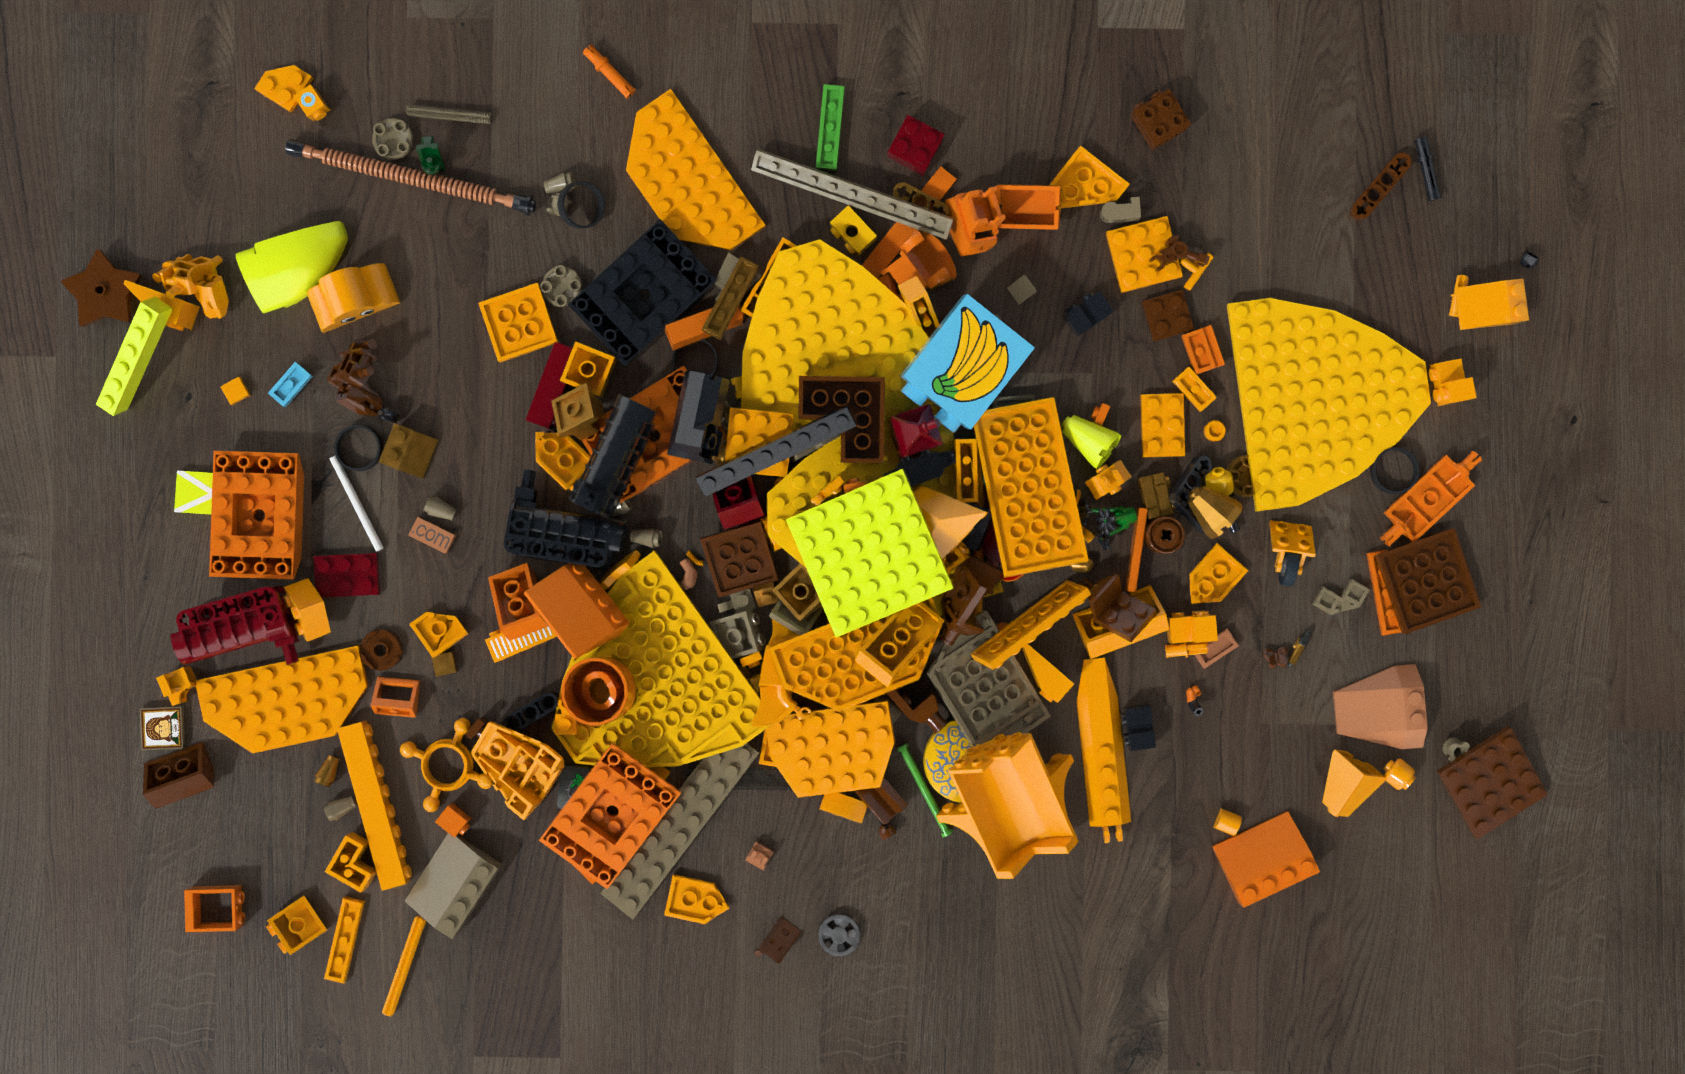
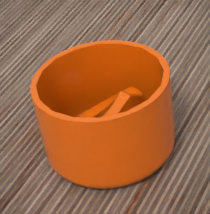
[561,657,636,726]

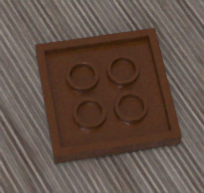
[700,520,779,598]

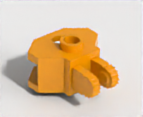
[1084,460,1131,500]

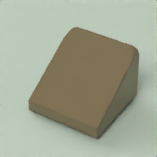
[1007,274,1037,305]

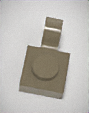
[718,589,756,614]

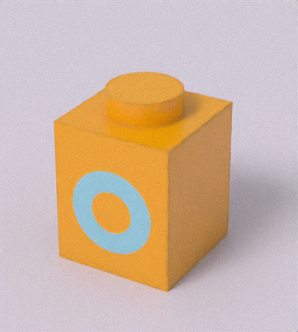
[293,84,330,122]

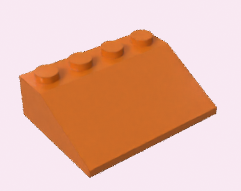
[524,558,630,659]
[1212,811,1320,908]

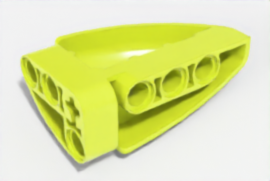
[236,221,348,313]

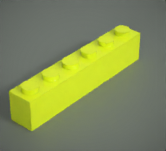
[96,297,173,416]

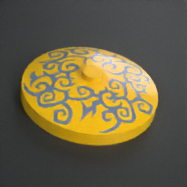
[923,720,981,803]

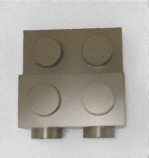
[710,609,766,659]

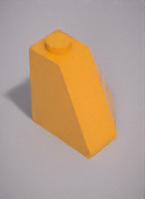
[1322,749,1387,817]

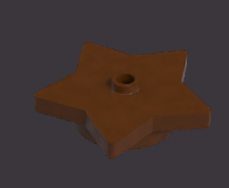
[61,249,143,327]

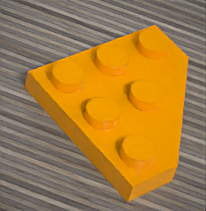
[1050,145,1130,209]

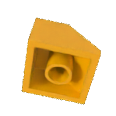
[560,342,617,398]

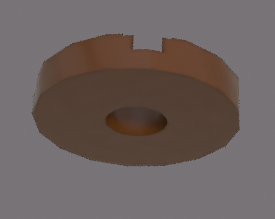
[360,629,403,671]

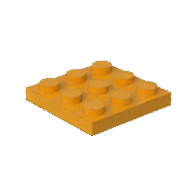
[1106,216,1183,293]
[478,283,559,363]
[725,407,793,477]

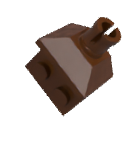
[939,564,987,646]
[1079,574,1157,643]
[887,689,948,734]

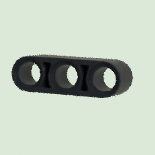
[503,691,559,732]

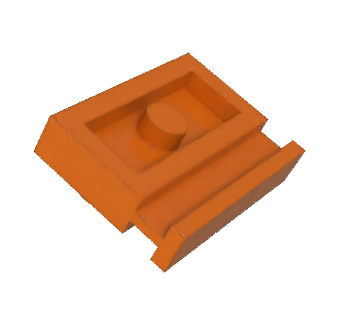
[1181,325,1225,375]

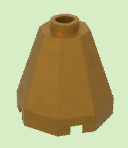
[1188,486,1242,539]

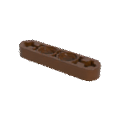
[1349,152,1412,221]

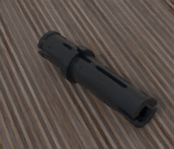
[1414,136,1442,202]

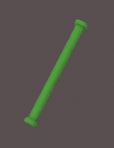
[896,743,954,837]

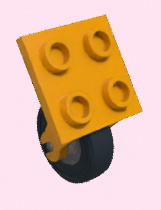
[1269,520,1316,586]

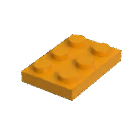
[1140,393,1185,458]

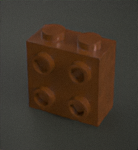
[1130,89,1191,151]

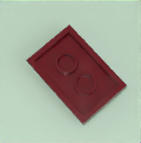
[314,553,380,598]

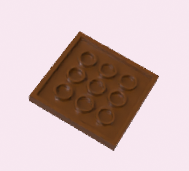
[1375,528,1481,635]
[1436,726,1548,840]

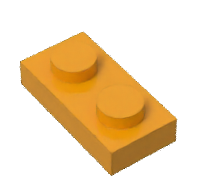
[1172,367,1217,412]

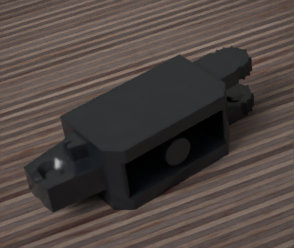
[882,449,956,486]

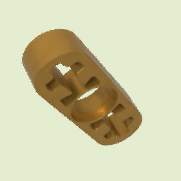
[893,182,949,216]

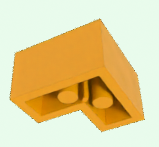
[1429,359,1477,406]
[283,578,331,642]
[1167,610,1218,644]
[325,831,377,893]

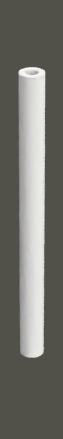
[330,456,384,552]

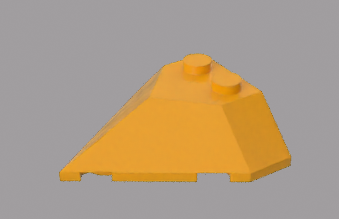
[911,485,988,560]

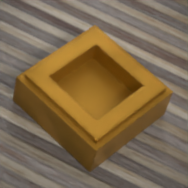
[431,652,458,677]

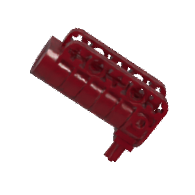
[170,586,300,665]

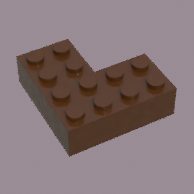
[798,376,885,464]

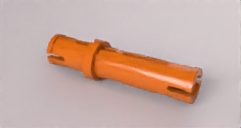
[583,44,636,99]

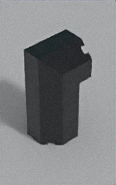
[667,371,730,464]

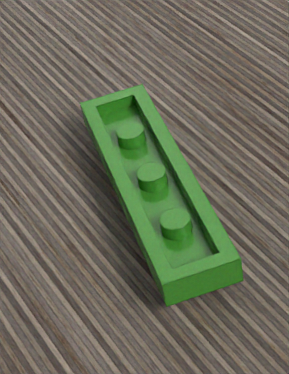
[816,84,844,171]

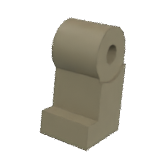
[1100,197,1141,223]

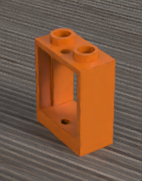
[184,885,245,932]

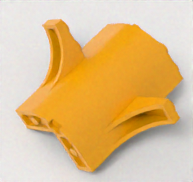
[936,732,1079,879]

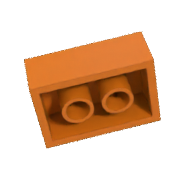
[488,563,549,641]

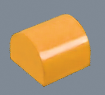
[1213,808,1242,836]

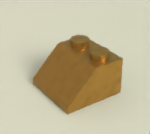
[379,423,439,479]
[772,564,822,621]

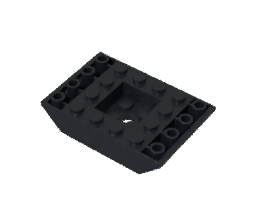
[568,219,717,366]

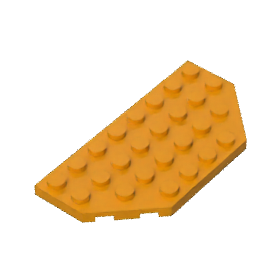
[626,89,766,250]
[769,598,943,712]
[195,645,368,753]

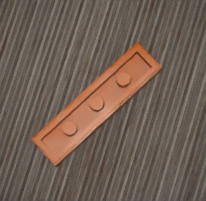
[1125,508,1148,592]
[1366,550,1401,636]

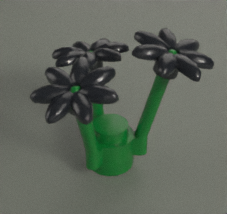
[1078,497,1137,550]

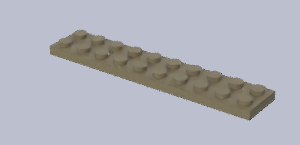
[600,743,760,920]

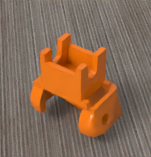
[945,186,1006,257]
[881,229,957,301]

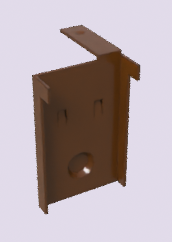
[753,916,802,964]

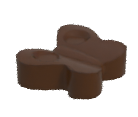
[1262,647,1288,668]

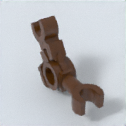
[1149,235,1210,272]

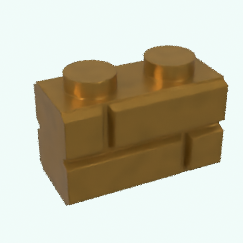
[1137,472,1175,519]

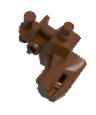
[327,339,383,417]

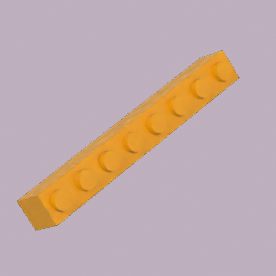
[337,720,412,891]

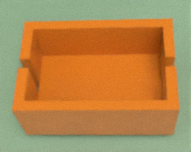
[996,184,1062,230]

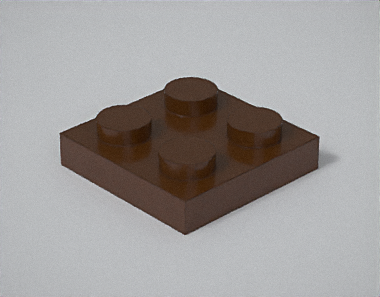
[1141,289,1194,342]

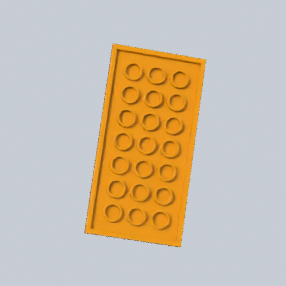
[973,397,1089,578]

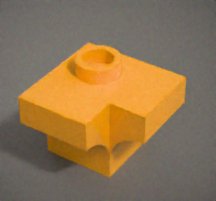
[156,666,197,706]

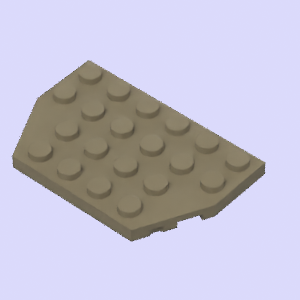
[927,610,1051,745]

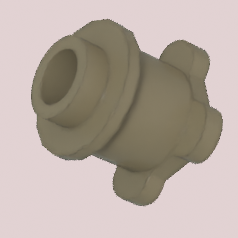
[546,193,571,217]
[1442,737,1470,762]

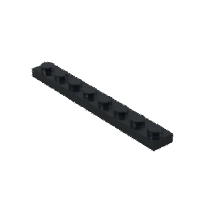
[695,405,857,497]

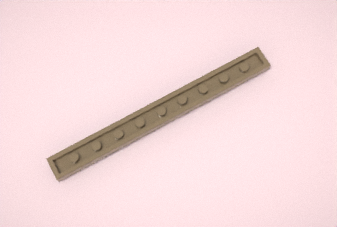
[751,149,954,240]

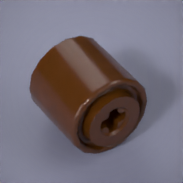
[1143,516,1185,554]

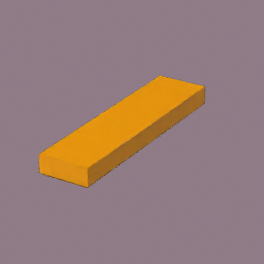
[324,896,365,983]

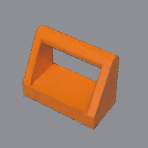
[371,676,420,718]

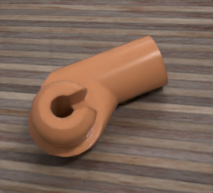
[679,558,698,590]

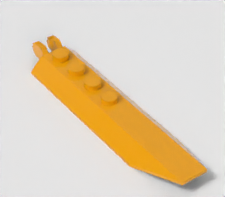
[1076,657,1131,843]

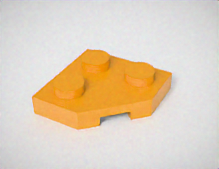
[254,65,314,113]
[409,612,469,658]

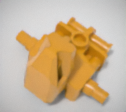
[152,254,229,319]

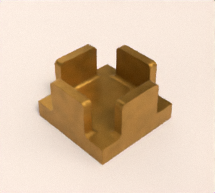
[552,383,605,440]

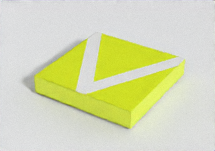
[174,471,213,515]

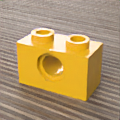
[830,205,877,256]

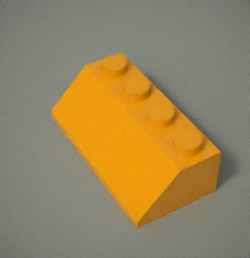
[1072,585,1169,659]

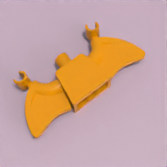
[751,608,811,727]

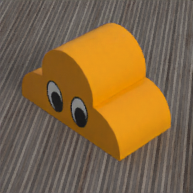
[306,263,401,333]

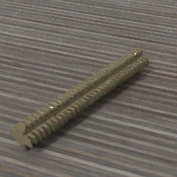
[406,104,491,124]

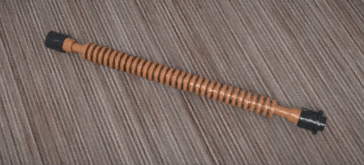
[285,139,536,216]

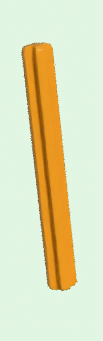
[382,916,426,1016]

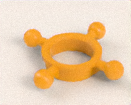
[400,718,494,812]

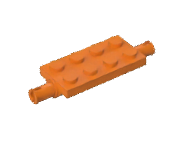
[1380,451,1482,547]

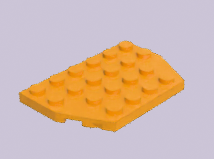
[766,700,895,798]

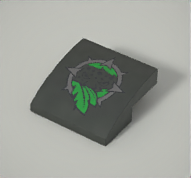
[557,763,592,808]

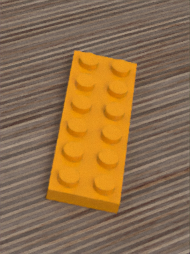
[970,580,1091,670]

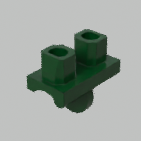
[416,136,445,175]

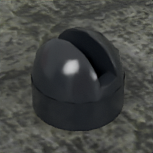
[1520,251,1540,269]

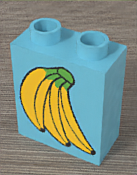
[900,294,1035,433]

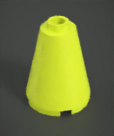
[1061,415,1121,469]

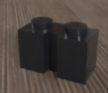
[1063,291,1114,338]
[1120,704,1156,751]

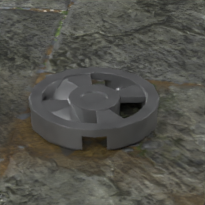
[818,913,860,956]

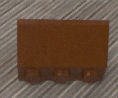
[143,742,214,809]

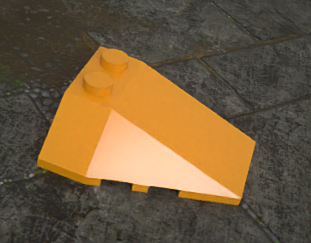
[471,721,565,820]

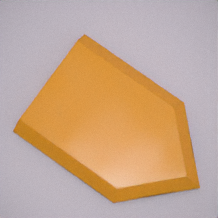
[535,432,591,490]
[1189,543,1249,604]
[664,874,730,924]

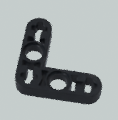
[1169,456,1212,534]

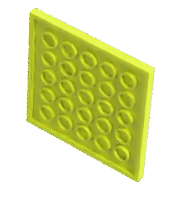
[786,469,954,638]

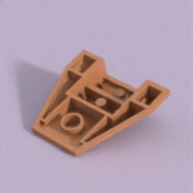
[1333,664,1428,749]

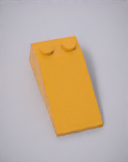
[855,602,945,688]

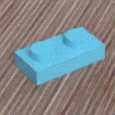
[268,362,313,407]

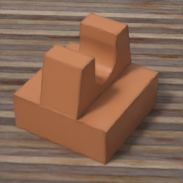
[745,841,774,870]

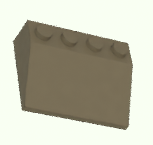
[405,833,503,939]

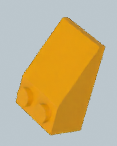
[1454,279,1529,330]
[124,280,200,331]
[1021,644,1074,703]

